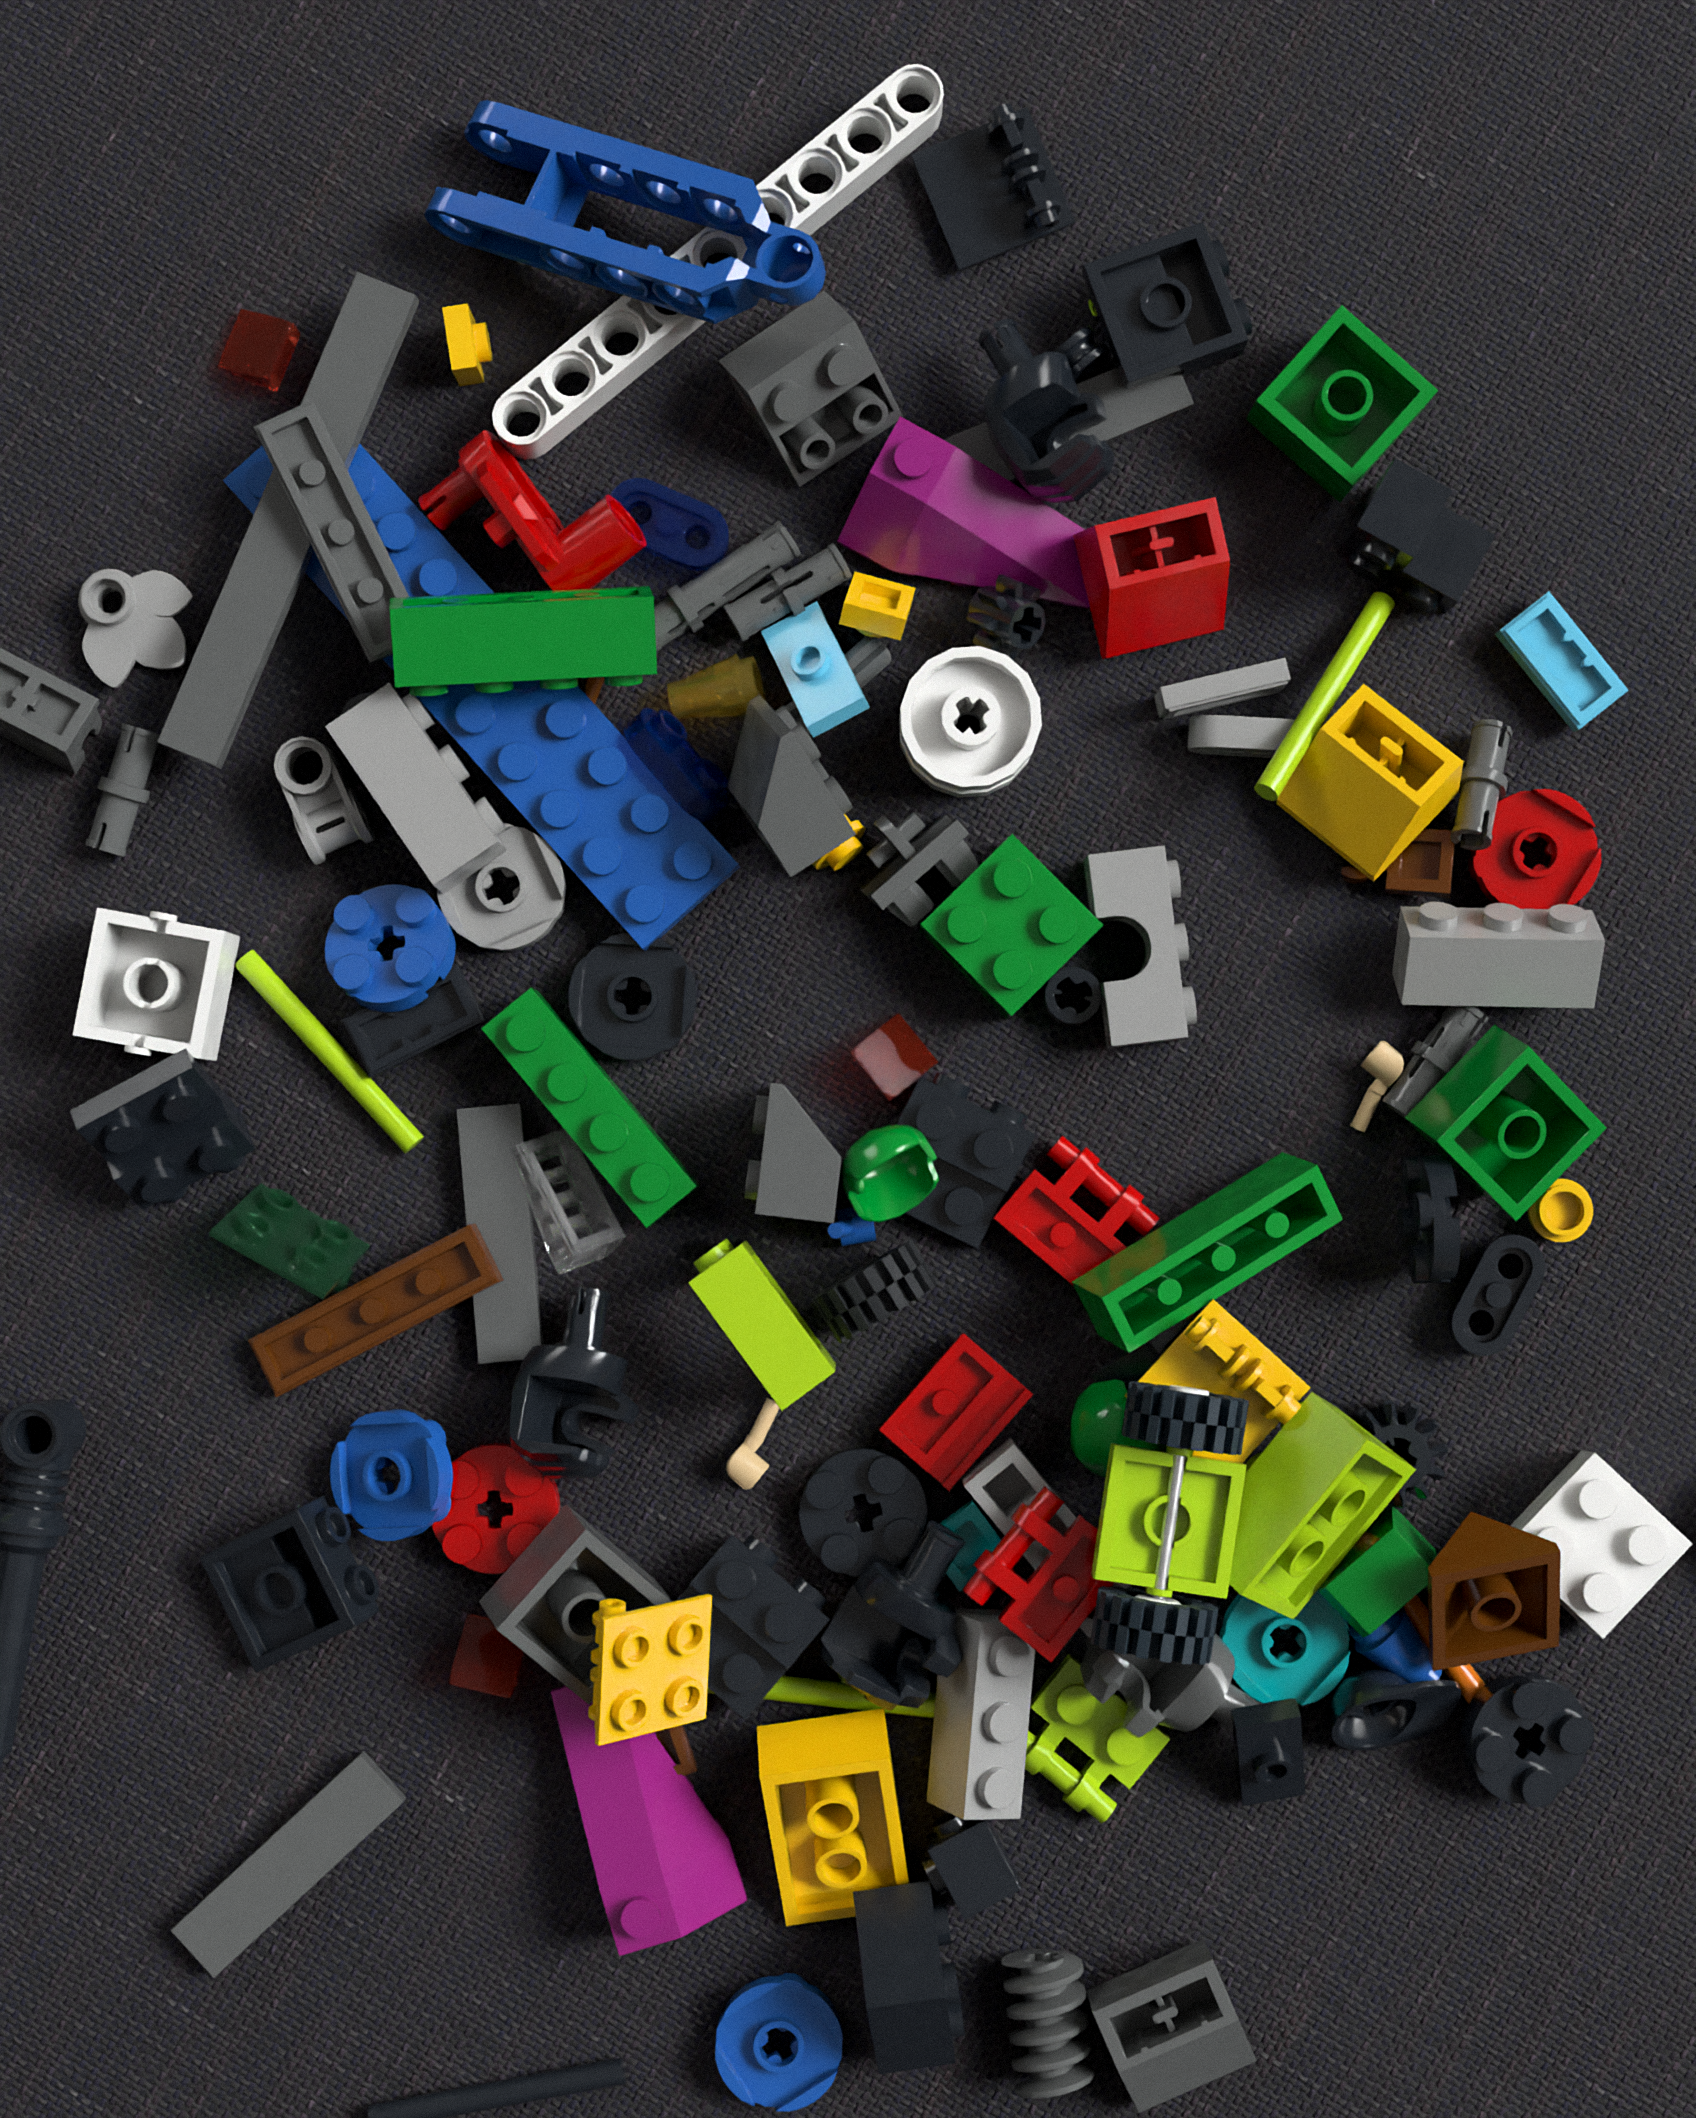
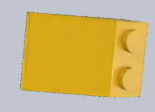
[757,1708,909,1926]

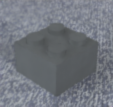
[479,1504,673,1704]

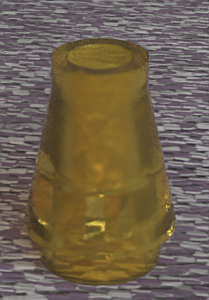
[667,654,765,720]

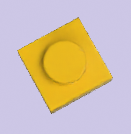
[442,303,492,386]
[839,572,916,641]

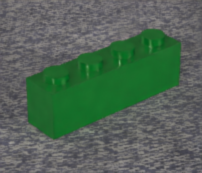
[389,586,657,696]
[481,988,700,1228]
[1072,1152,1343,1353]

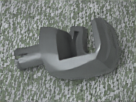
[1080,1633,1262,1738]

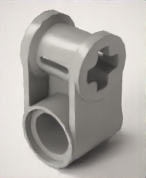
[274,736,375,865]

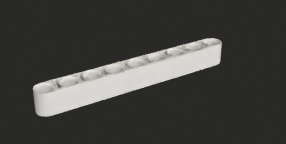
[492,64,944,460]

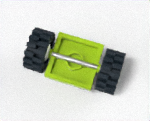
[1090,1381,1249,1665]

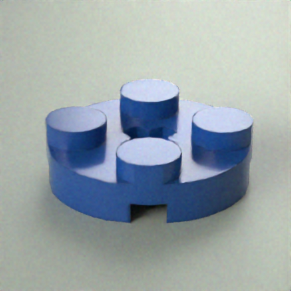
[325,884,456,1012]
[330,1409,453,1541]
[715,1973,843,2112]

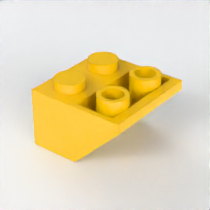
[1277,684,1464,882]

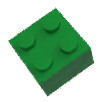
[1246,305,1438,502]
[919,834,1103,1020]
[1405,1024,1607,1221]

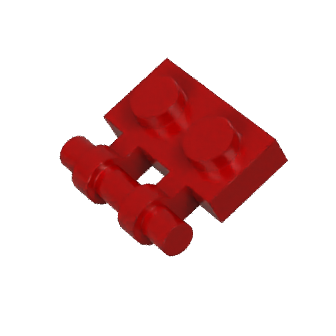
[993,1135,1160,1286]
[962,1486,1115,1662]

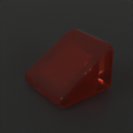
[217,309,301,392]
[849,1013,938,1102]
[448,1614,525,1698]

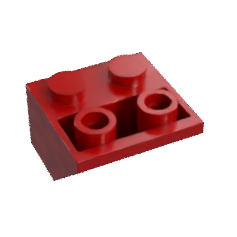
[1073,497,1230,659]

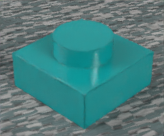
[939,1499,1002,1592]

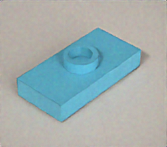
[1495,591,1628,732]
[761,601,870,738]

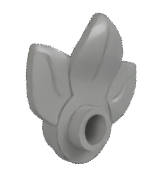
[78,569,193,688]

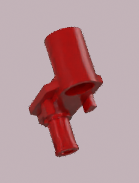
[418,430,647,590]

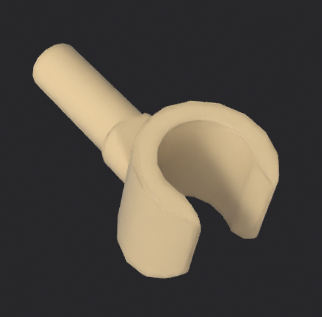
[1350,1041,1404,1132]
[726,1398,780,1490]

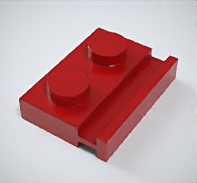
[879,1332,1033,1491]

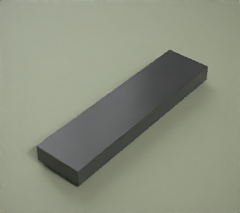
[944,368,1194,483]
[254,400,409,665]
[457,1104,544,1364]
[171,1750,407,1978]

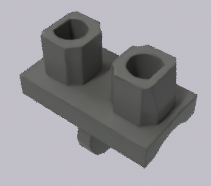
[860,812,979,927]

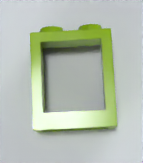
[689,1238,836,1411]

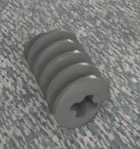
[1001,1949,1094,2099]

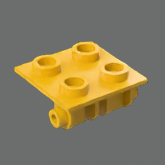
[1125,1299,1311,1463]
[588,1594,712,1746]

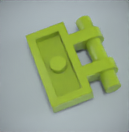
[1025,1654,1170,1823]

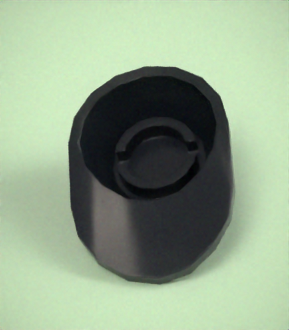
[1327,1669,1461,1750]

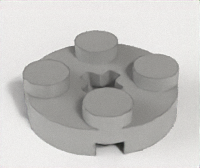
[437,823,567,952]

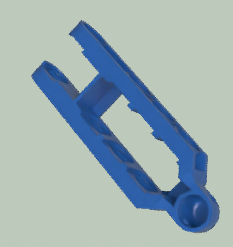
[424,100,826,324]

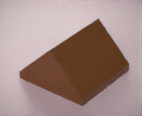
[1428,1511,1561,1671]

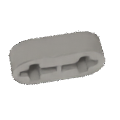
[1188,715,1295,758]

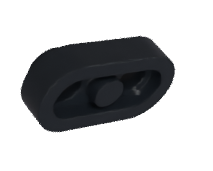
[1447,1234,1545,1356]

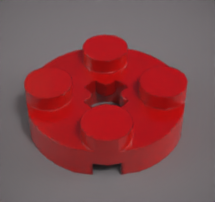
[1468,789,1602,909]
[432,1443,560,1574]

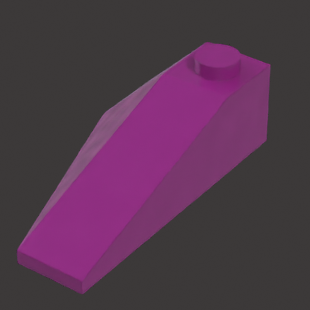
[837,416,1089,609]
[551,1686,747,1956]

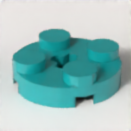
[1219,1588,1350,1706]

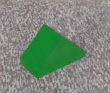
[1318,1504,1436,1638]

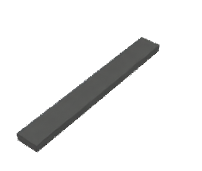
[157,272,419,769]

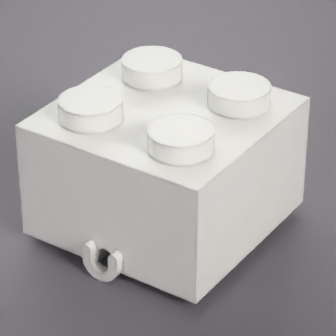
[73,908,240,1061]
[1510,1450,1692,1639]

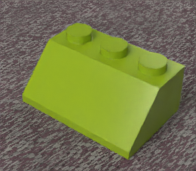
[1229,1392,1416,1620]

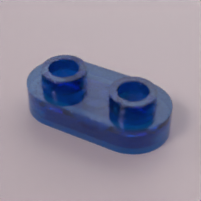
[610,478,729,571]
[624,708,729,822]

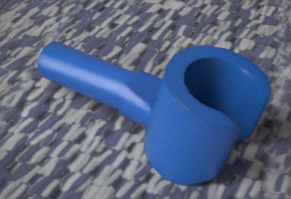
[828,1206,876,1246]

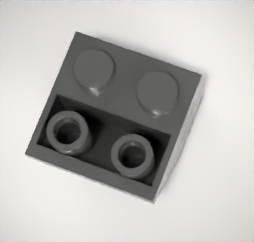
[719,290,904,487]
[727,695,856,877]
[745,1083,842,1223]
[1086,1939,1256,2113]

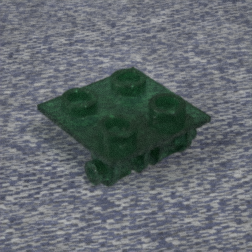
[209,1183,370,1299]

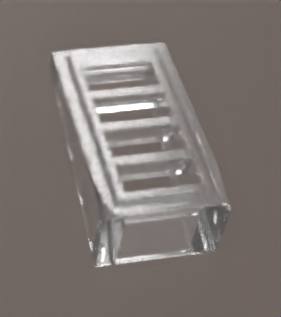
[511,1129,626,1274]

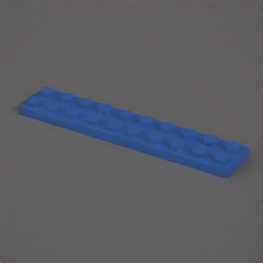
[223,444,740,951]

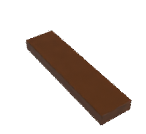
[248,1223,504,1397]

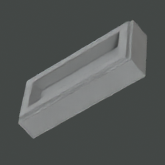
[1154,658,1291,720]

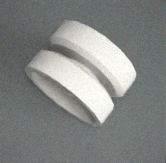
[899,646,1042,798]

